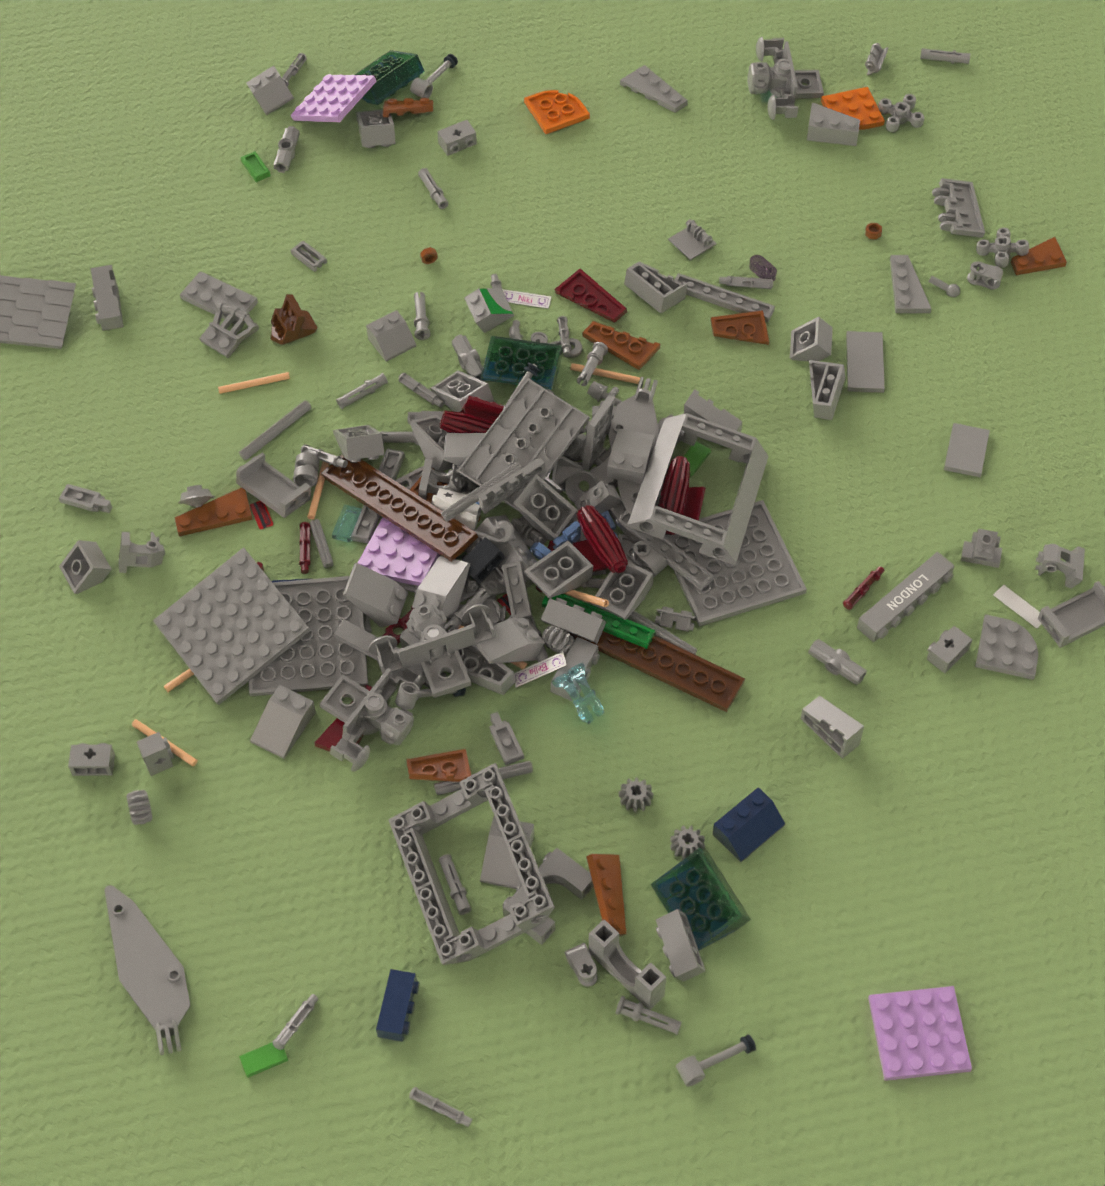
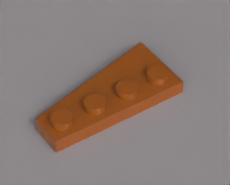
[175,487,253,537]

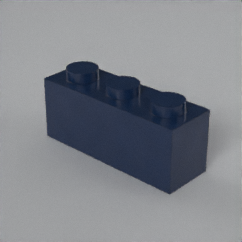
[376,969,420,1042]

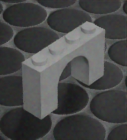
[503,848,594,945]
[589,920,666,1010]

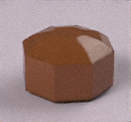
[865,223,882,240]
[420,247,438,264]

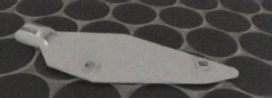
[608,377,659,511]
[105,885,190,1055]

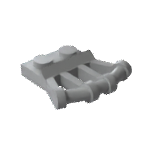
[199,302,259,358]

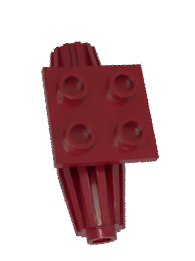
[439,396,504,433]
[658,456,706,535]
[573,505,628,573]

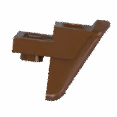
[270,294,317,345]

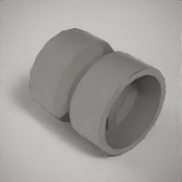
[563,437,585,461]
[293,452,320,487]

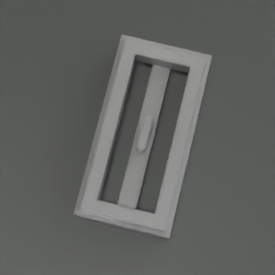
[291,241,327,272]

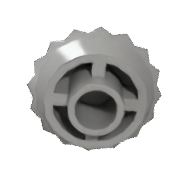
[179,485,215,507]

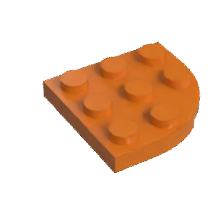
[821,87,885,130]
[524,90,590,134]

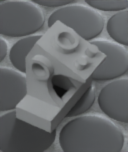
[419,458,465,500]
[961,529,1002,568]
[119,532,165,573]
[1035,544,1085,589]

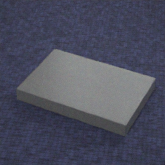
[944,423,990,477]

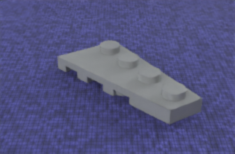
[620,65,688,113]
[890,255,931,313]
[478,458,546,514]

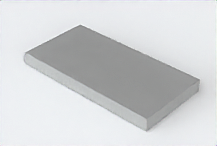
[846,331,885,393]

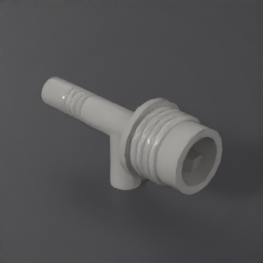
[587,381,622,406]

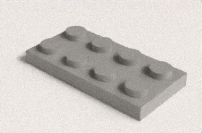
[180,271,258,324]

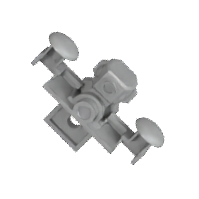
[747,37,824,120]
[369,604,495,698]
[320,667,426,772]

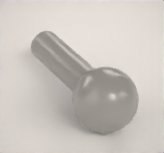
[928,276,960,297]

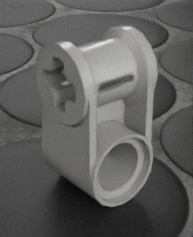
[967,262,1003,289]
[632,541,668,578]
[564,943,597,987]

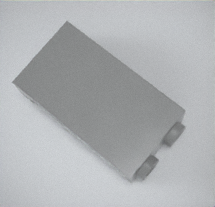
[236,453,311,518]
[1038,581,1105,648]

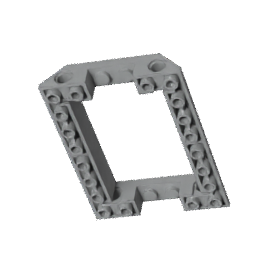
[627,413,768,565]
[389,763,555,965]

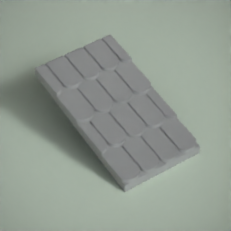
[0,275,76,349]
[457,378,590,511]

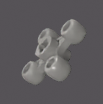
[878,94,924,132]
[976,227,1029,268]

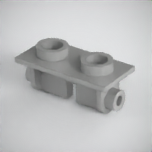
[865,43,888,76]
[655,607,696,632]

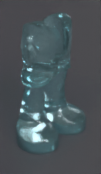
[552,662,605,724]

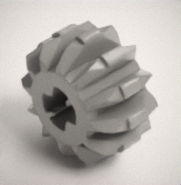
[541,625,575,655]
[619,777,653,813]
[127,790,152,825]
[670,825,705,861]

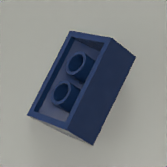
[712,787,785,862]

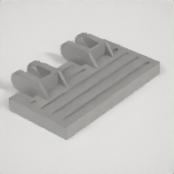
[932,178,985,238]

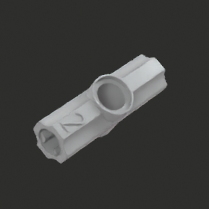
[274,126,300,173]
[452,335,485,381]
[808,639,867,685]

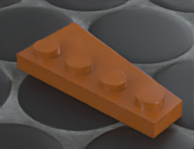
[582,321,661,370]
[586,854,626,937]

